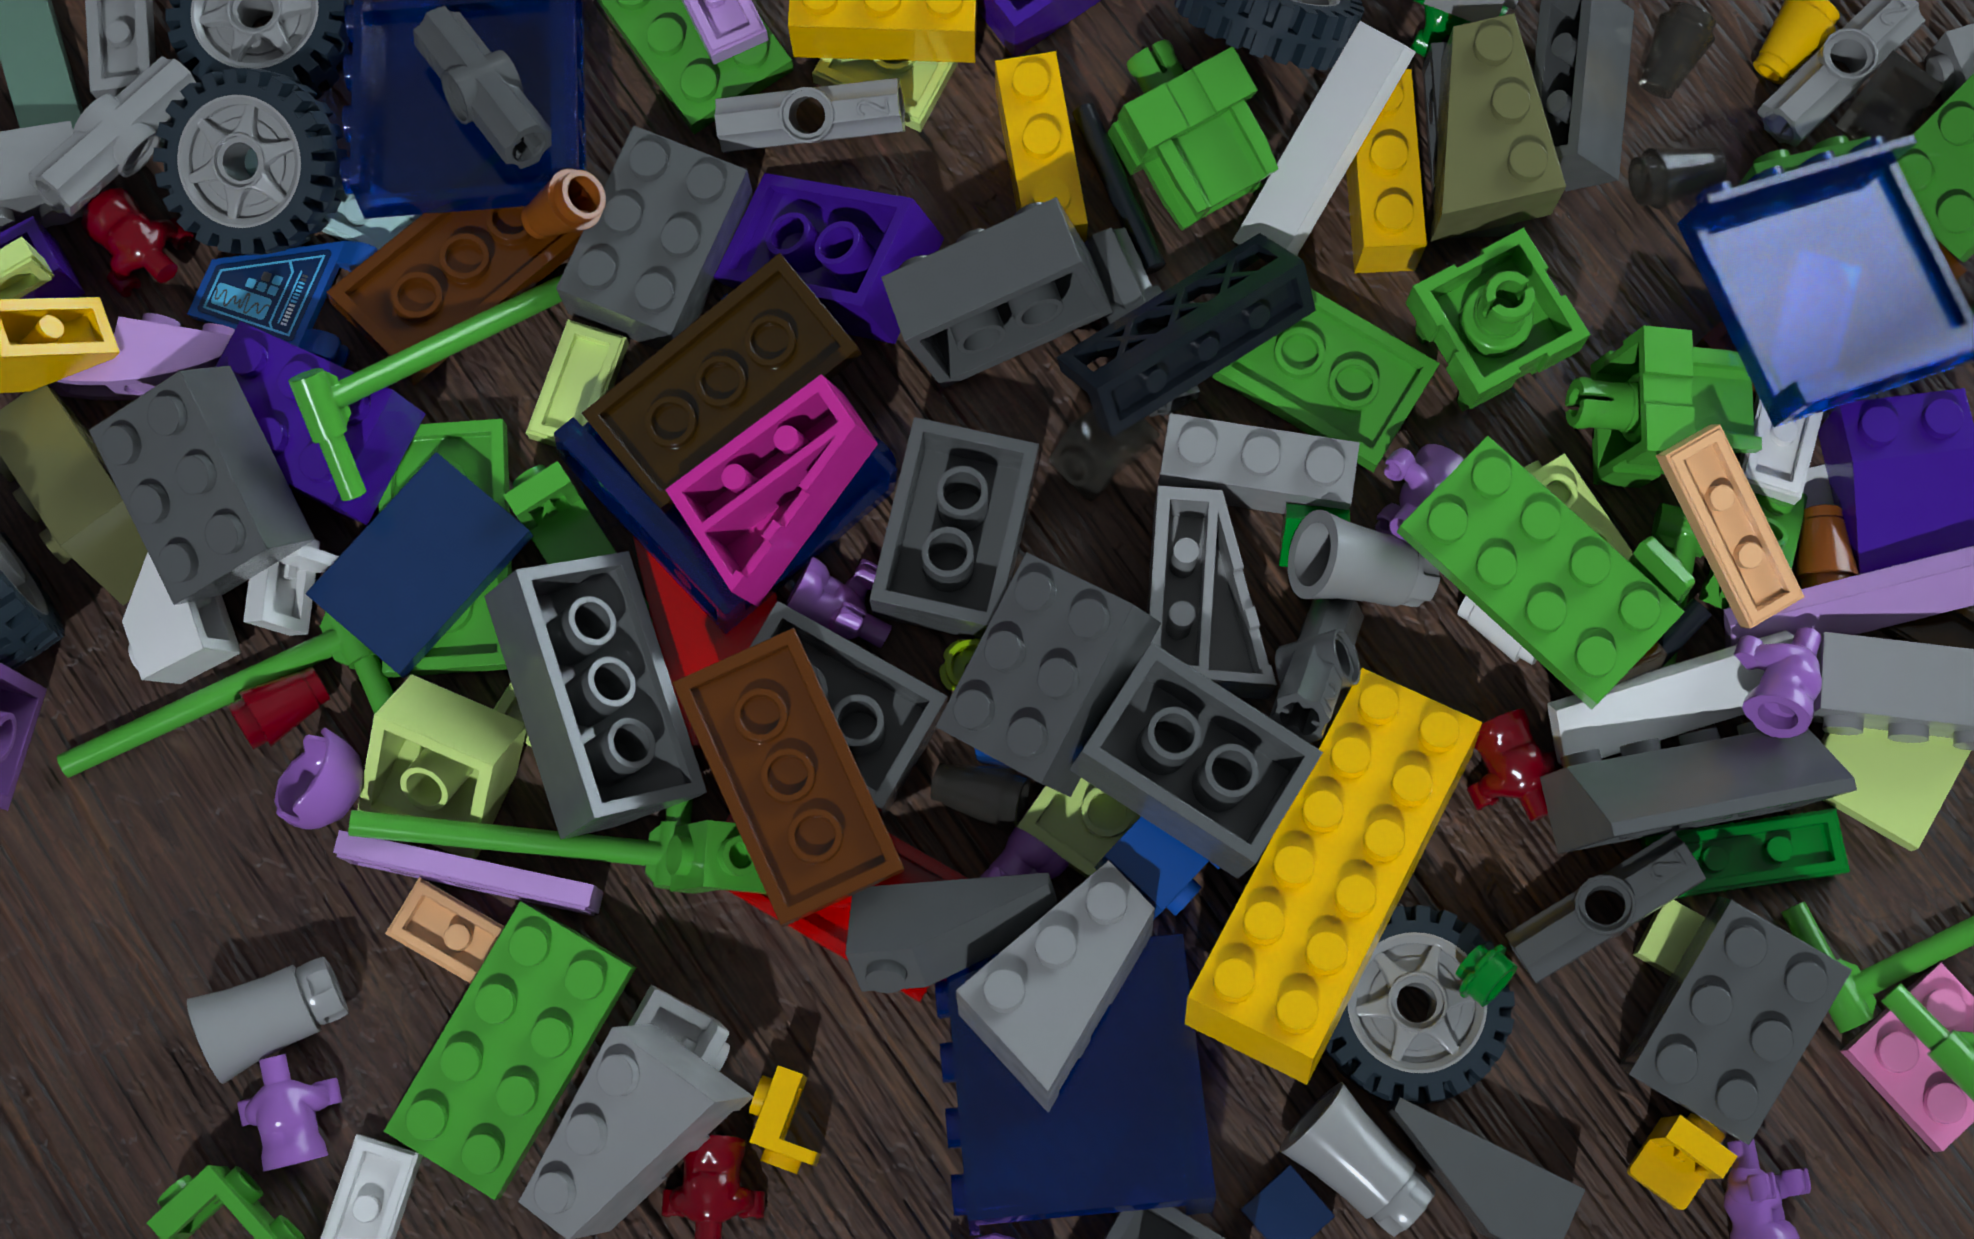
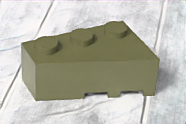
[1430,13,1566,242]
[0,385,148,606]

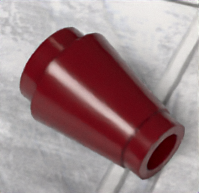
[227,667,331,750]

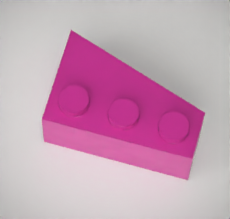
[665,374,878,607]

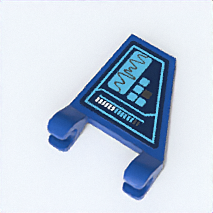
[187,241,378,367]

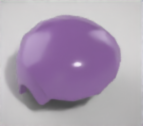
[274,727,364,830]

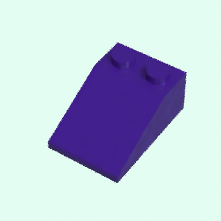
[714,173,944,344]
[1818,388,1974,574]

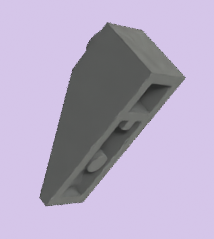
[845,873,1058,993]
[1385,1098,1585,1239]

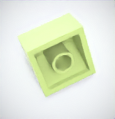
[358,674,526,859]

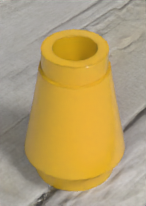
[1753,0,1840,84]

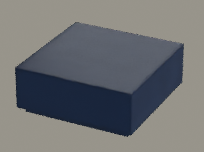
[1239,1165,1335,1239]

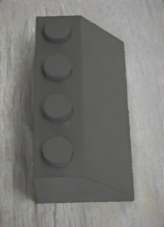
[484,551,707,840]
[1540,721,1857,854]

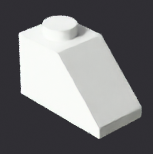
[122,552,241,684]

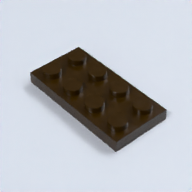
[582,253,862,514]

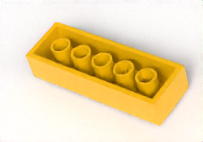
[1185,668,1482,1085]

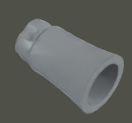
[1288,510,1440,607]
[187,957,349,1084]
[1279,1082,1436,1237]

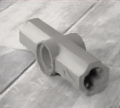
[1757,0,1925,148]
[29,56,196,217]
[714,77,906,152]

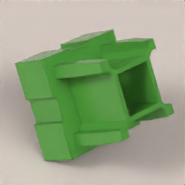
[1107,39,1279,231]
[1405,227,1591,412]
[1565,325,1762,488]

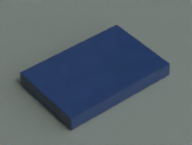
[305,452,533,679]

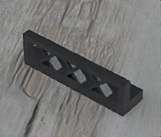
[1056,233,1316,438]

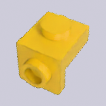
[749,1065,821,1174]
[1627,1113,1738,1210]

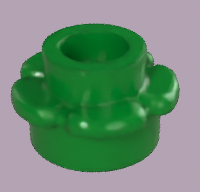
[1455,944,1518,1007]

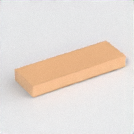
[1656,424,1805,629]
[385,877,505,984]

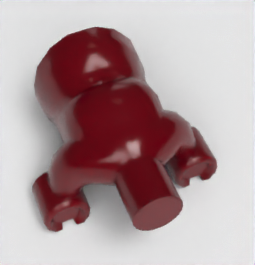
[81,188,194,298]
[1467,708,1562,822]
[661,1135,765,1239]

